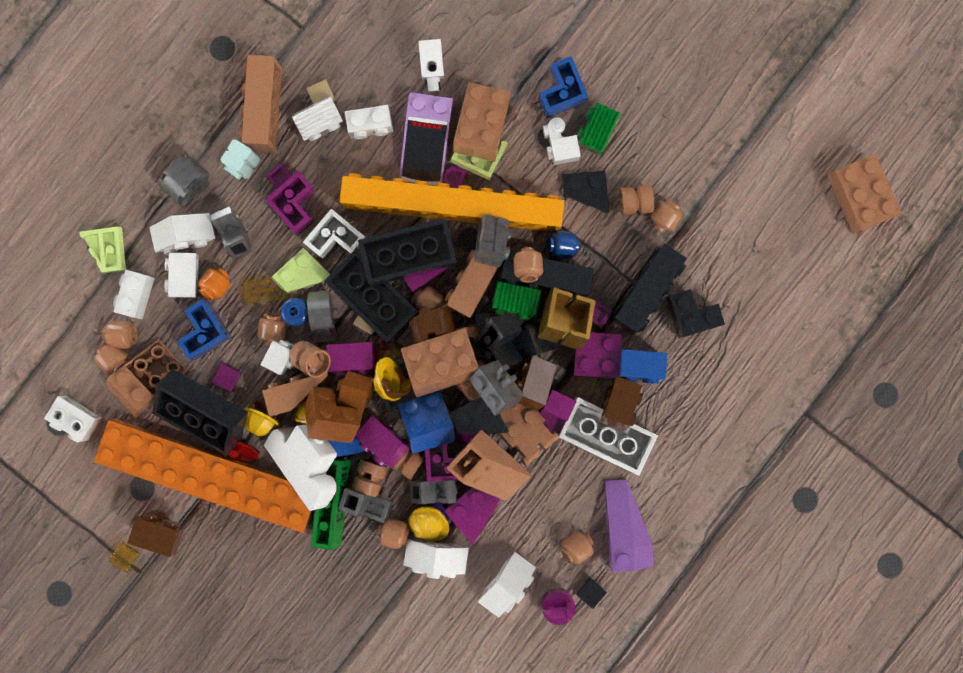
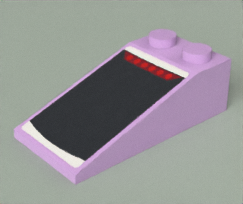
[399,92,454,186]

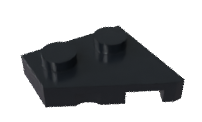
[562,171,609,213]
[449,397,509,434]

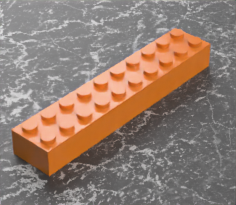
[94,419,314,533]

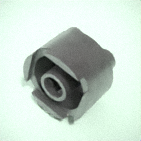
[158,154,210,207]

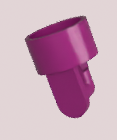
[541,588,575,625]

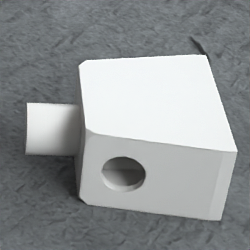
[418,39,444,92]

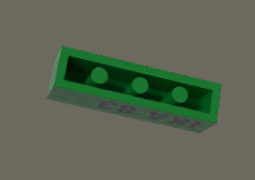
[311,457,351,550]

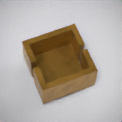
[538,288,595,350]

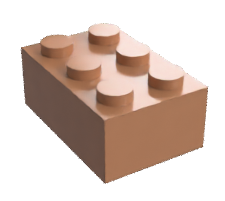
[453,82,511,162]
[827,153,902,234]
[445,249,499,320]
[401,328,479,397]

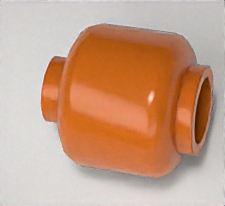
[197,268,230,301]

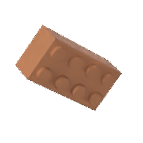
[239,55,282,153]

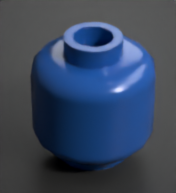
[546,231,579,259]
[281,298,309,327]

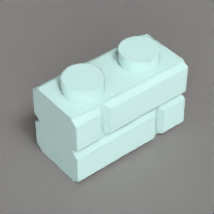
[220,139,260,180]

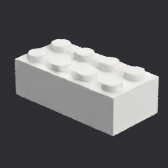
[559,397,658,476]

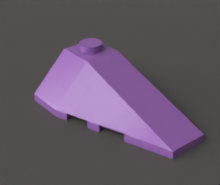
[605,479,654,572]

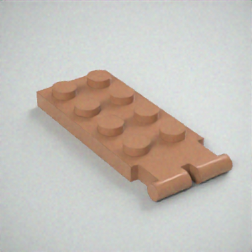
[457,359,559,466]

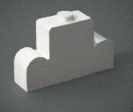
[264,424,337,511]

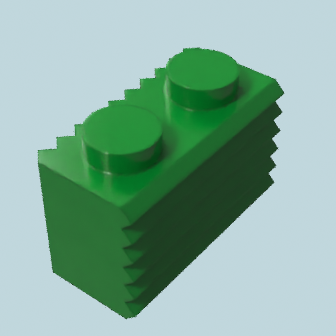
[577,103,621,156]
[491,282,541,321]

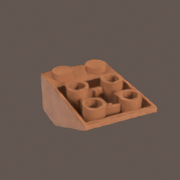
[106,339,188,418]
[262,372,334,417]
[446,430,532,501]

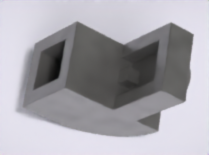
[210,207,253,260]
[307,290,338,343]
[410,479,457,504]
[338,488,393,523]

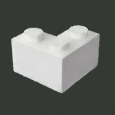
[303,209,366,259]
[149,213,215,255]
[404,539,469,579]
[478,552,536,618]

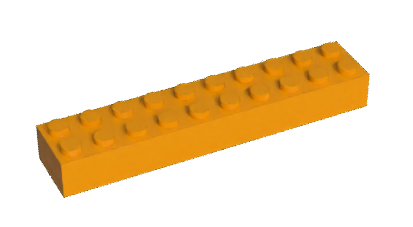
[340,173,564,232]

